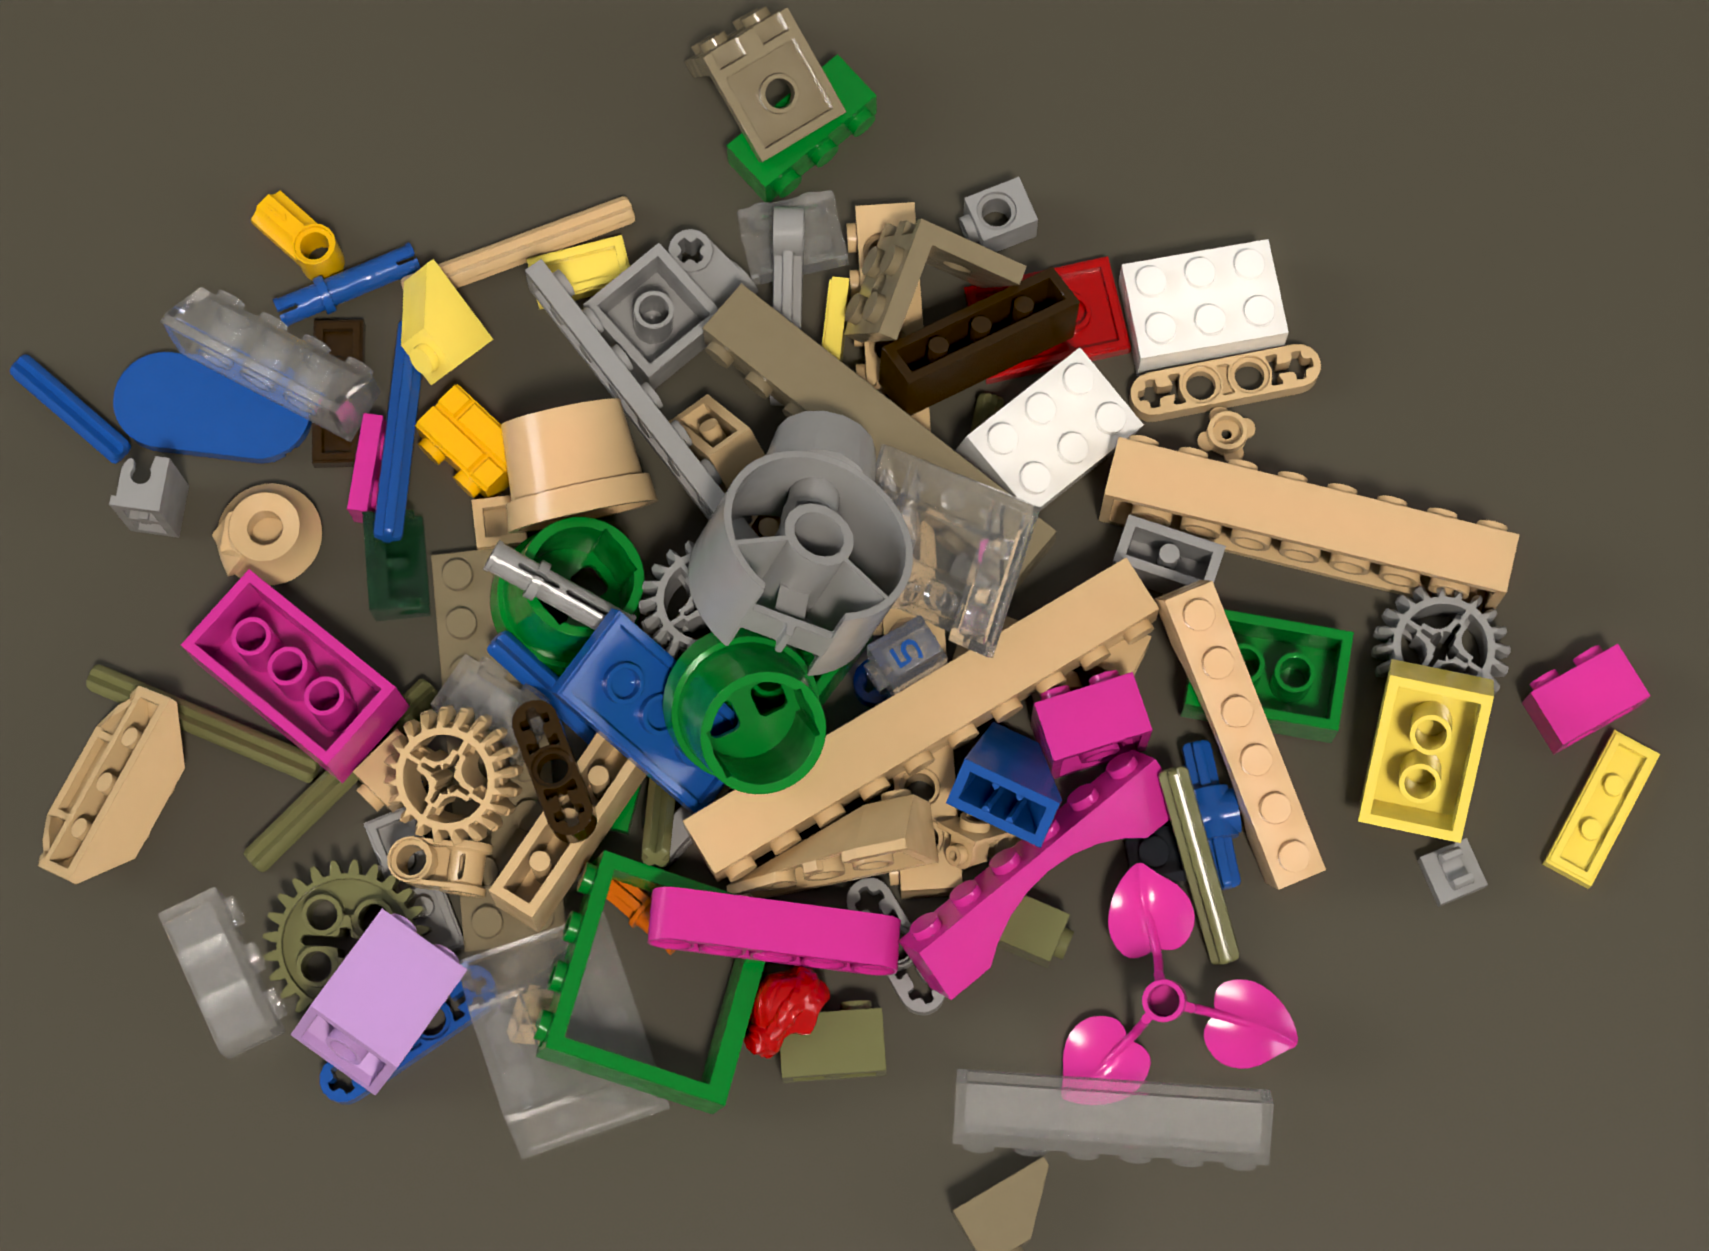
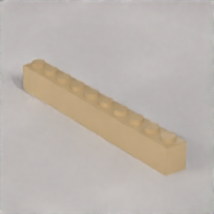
[489,515,781,933]
[683,557,1159,882]

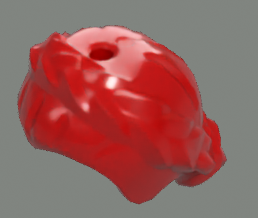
[743,966,830,1059]

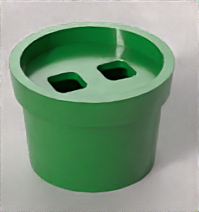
[490,517,644,677]
[663,628,826,794]

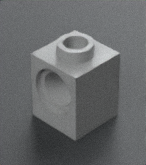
[959,177,1038,252]

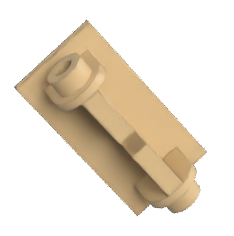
[937,812,1022,869]

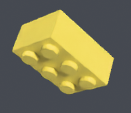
[1358,659,1494,843]

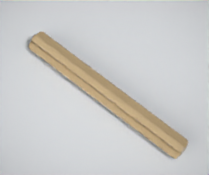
[401,196,635,291]

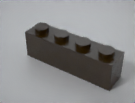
[878,267,1080,416]

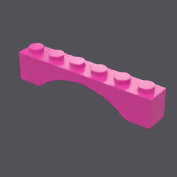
[898,749,1170,1000]

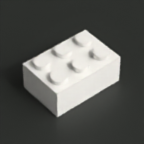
[1118,239,1289,376]
[955,348,1144,514]

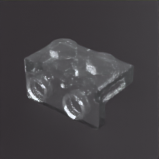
[737,190,849,285]

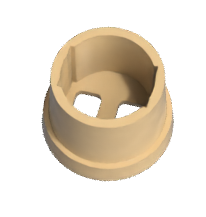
[501,398,658,533]

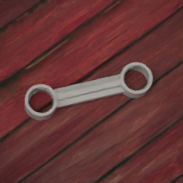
[770,206,805,406]

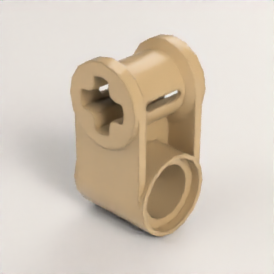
[387,836,493,898]

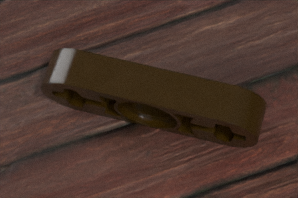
[512,700,597,843]

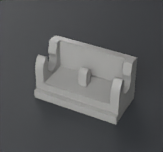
[109,456,189,538]

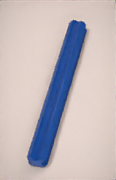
[373,320,422,543]

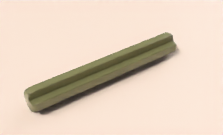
[1158,766,1240,965]

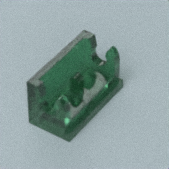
[362,510,431,622]

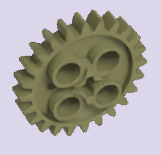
[263,859,432,1014]

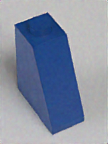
[946,722,1062,848]

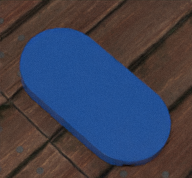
[113,352,313,464]

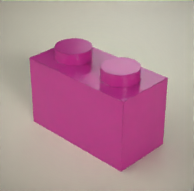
[1522,644,1650,755]

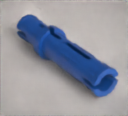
[272,242,421,329]

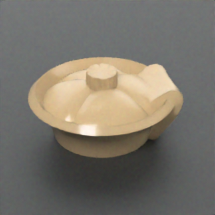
[212,483,322,586]

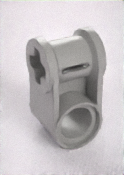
[668,229,758,308]

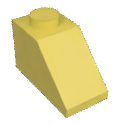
[401,259,494,385]

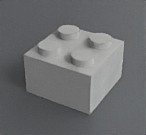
[583,243,719,390]

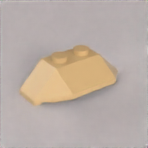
[38,686,185,884]

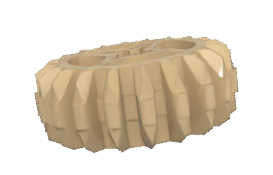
[383,705,524,845]

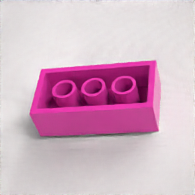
[181,569,410,784]

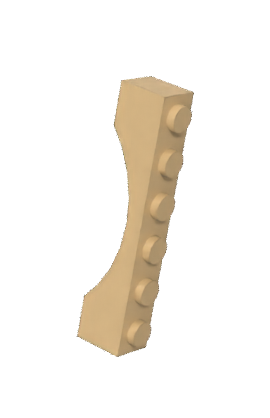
[1154,580,1326,890]

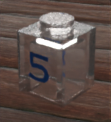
[864,614,948,696]

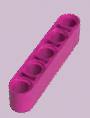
[647,887,901,976]

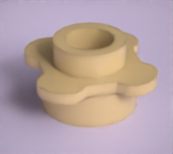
[1197,407,1255,462]

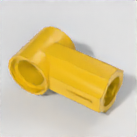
[251,191,345,281]

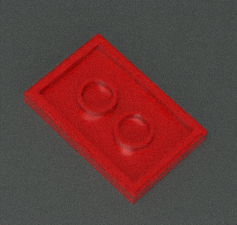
[964,256,1131,385]

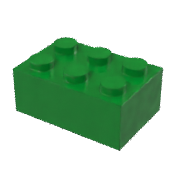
[1180,609,1354,743]

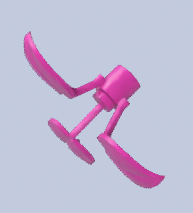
[1061,863,1298,1103]

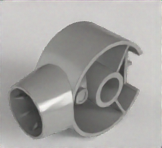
[688,411,913,676]

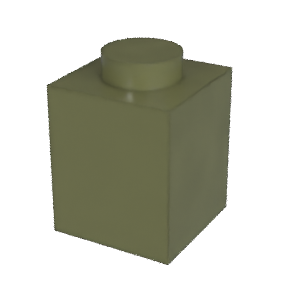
[997,895,1075,969]

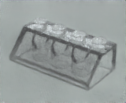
[160,287,381,442]

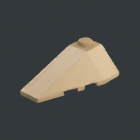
[727,789,939,899]

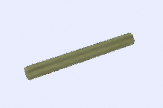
[86,664,320,783]
[244,678,440,872]

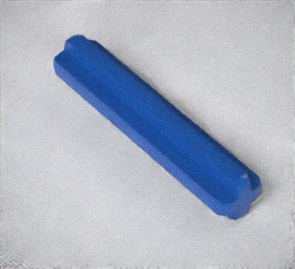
[9,354,131,464]
[487,630,597,745]

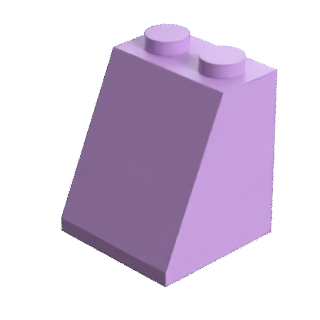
[291,909,467,1095]

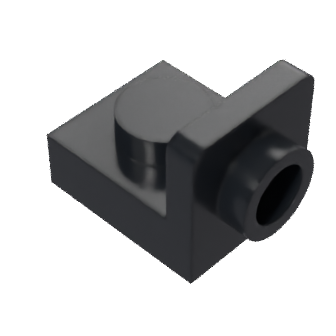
[1123,825,1187,888]

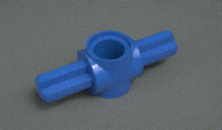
[1181,740,1242,891]

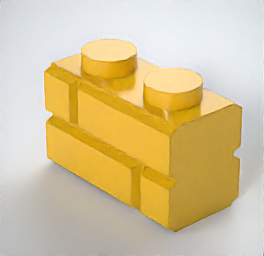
[415,384,509,499]

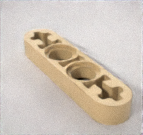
[1129,344,1321,422]

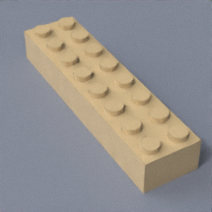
[1099,435,1520,614]

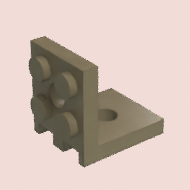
[684,6,846,162]
[844,218,1027,343]

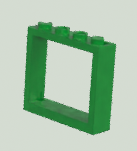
[533,850,765,1115]

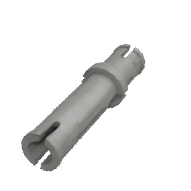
[483,540,636,630]

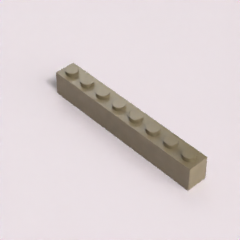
[702,283,1057,589]

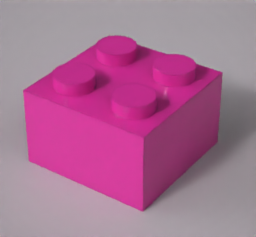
[1030,670,1153,779]

